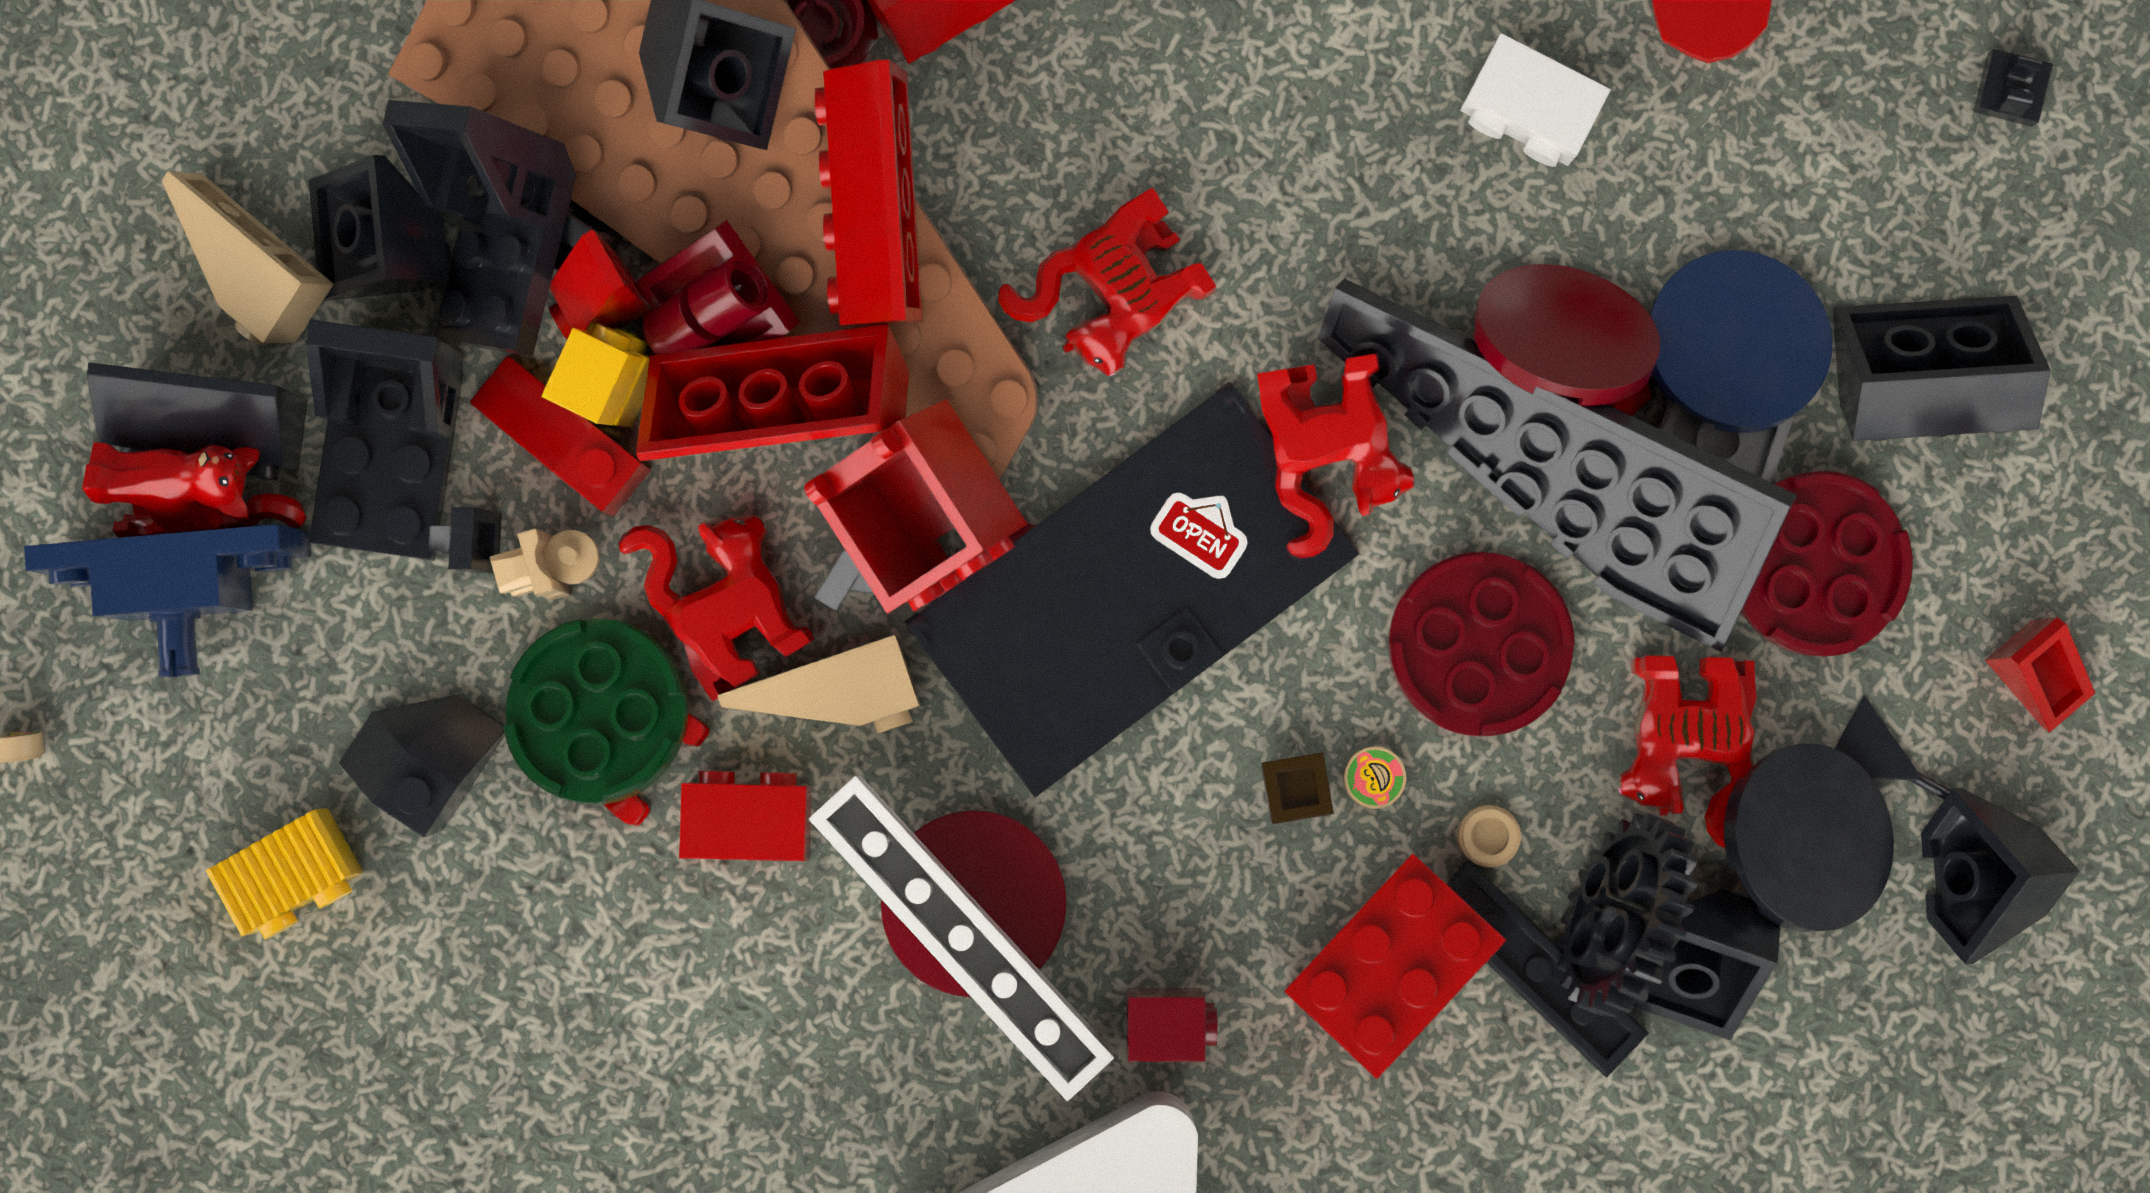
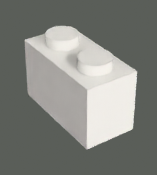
[1460,33,1611,167]

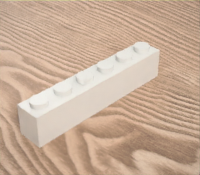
[809,775,1114,1102]

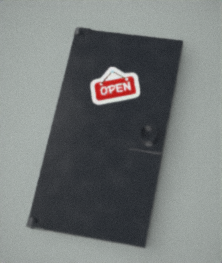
[904,381,1359,798]

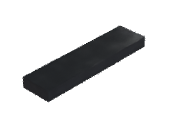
[1446,860,1649,1078]

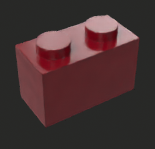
[1126,988,1218,1062]

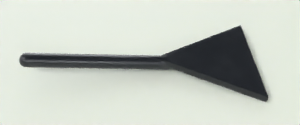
[1835,695,1951,800]

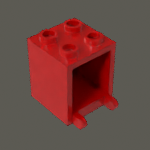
[804,399,1028,614]

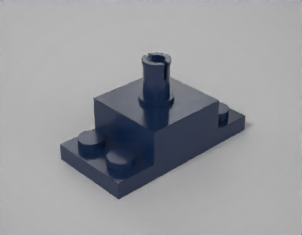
[24,524,311,678]

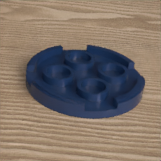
[1650,250,1833,433]

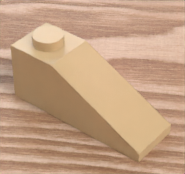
[162,171,334,345]
[717,635,922,734]

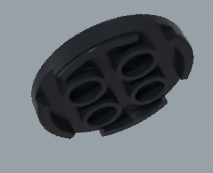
[1724,743,1894,932]

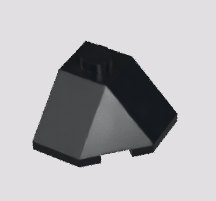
[339,694,505,838]
[1921,788,2080,965]

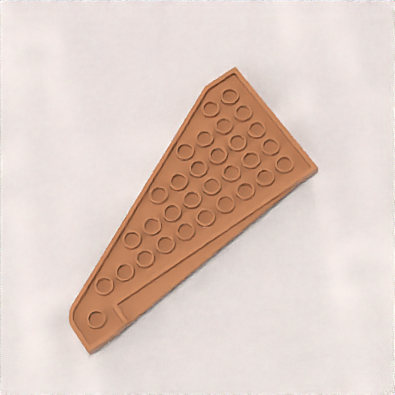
[388,0,1038,481]

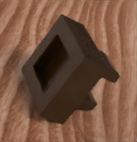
[1261,752,1334,824]

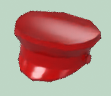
[1651,0,1772,63]

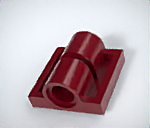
[633,220,800,354]

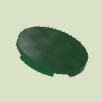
[503,619,689,805]

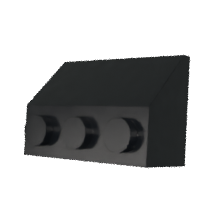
[1833,295,2051,441]
[87,362,308,481]

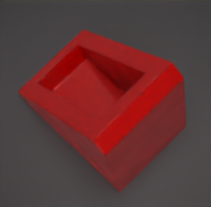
[1985,617,2095,733]

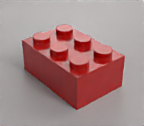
[1284,853,1507,1079]

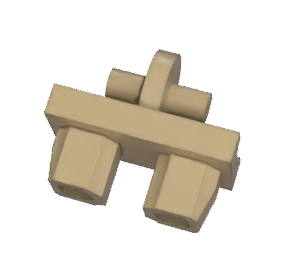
[490,529,600,600]

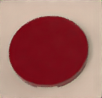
[1473,264,1660,406]
[1742,471,1913,657]
[1388,552,1575,737]
[881,810,1067,997]

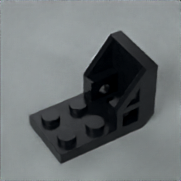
[383,100,576,356]
[306,319,463,561]

